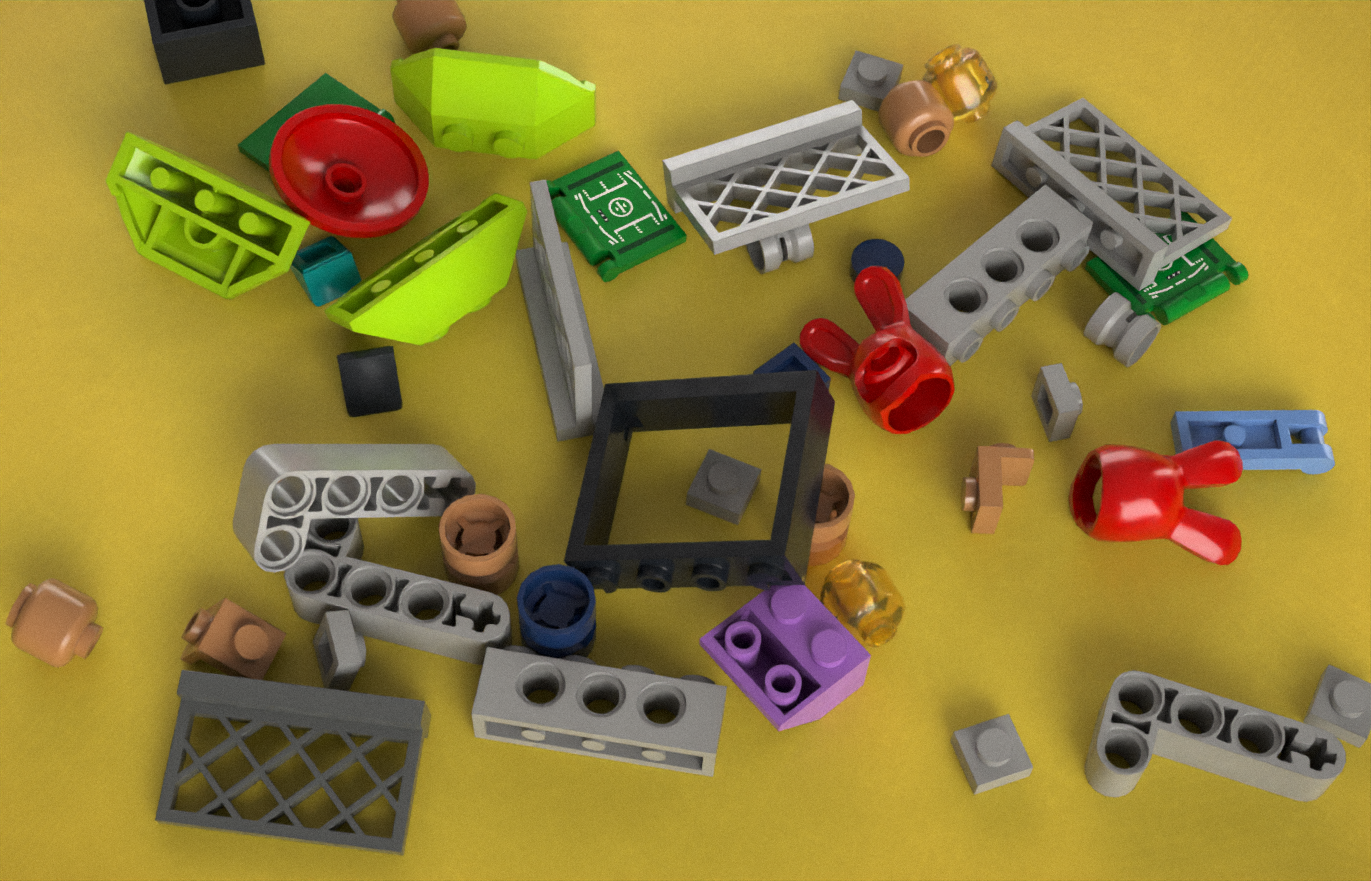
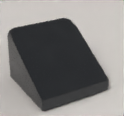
[337,346,403,418]

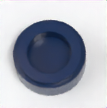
[849,239,904,283]

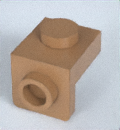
[961,443,1034,534]
[180,598,286,680]

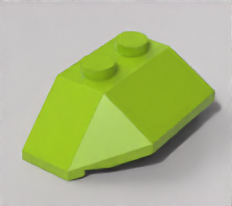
[390,48,596,159]
[105,132,310,300]
[324,193,527,346]

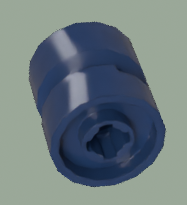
[517,564,596,659]

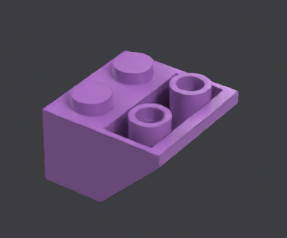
[699,585,871,732]

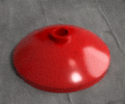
[269,104,429,238]

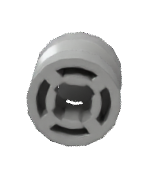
[746,224,814,274]
[1084,292,1161,367]

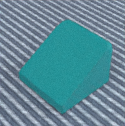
[290,236,362,306]

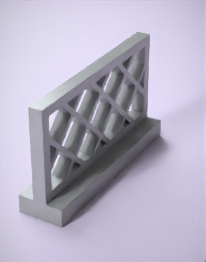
[991,98,1232,291]
[662,100,910,255]
[515,180,604,442]

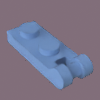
[1170,410,1335,475]

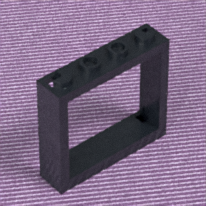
[564,370,835,594]

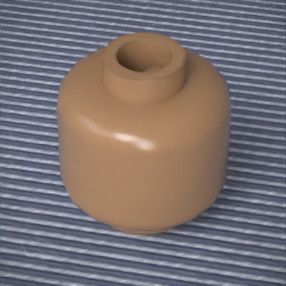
[392,0,467,54]
[878,80,954,157]
[6,578,103,668]

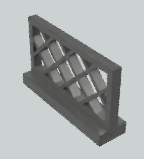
[155,670,431,856]

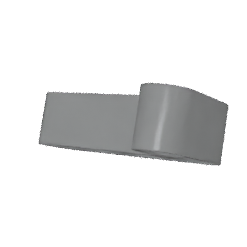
[233,444,476,573]
[284,518,512,665]
[1085,670,1346,802]

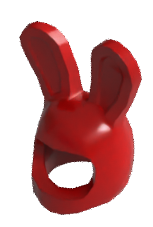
[800,266,955,434]
[1069,440,1243,565]

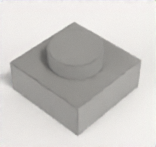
[838,50,903,111]
[1031,363,1083,442]
[686,449,761,525]
[313,610,366,691]
[1303,665,1371,748]
[950,714,1034,795]

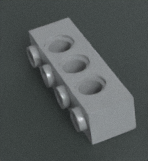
[905,185,1093,366]
[471,645,727,777]

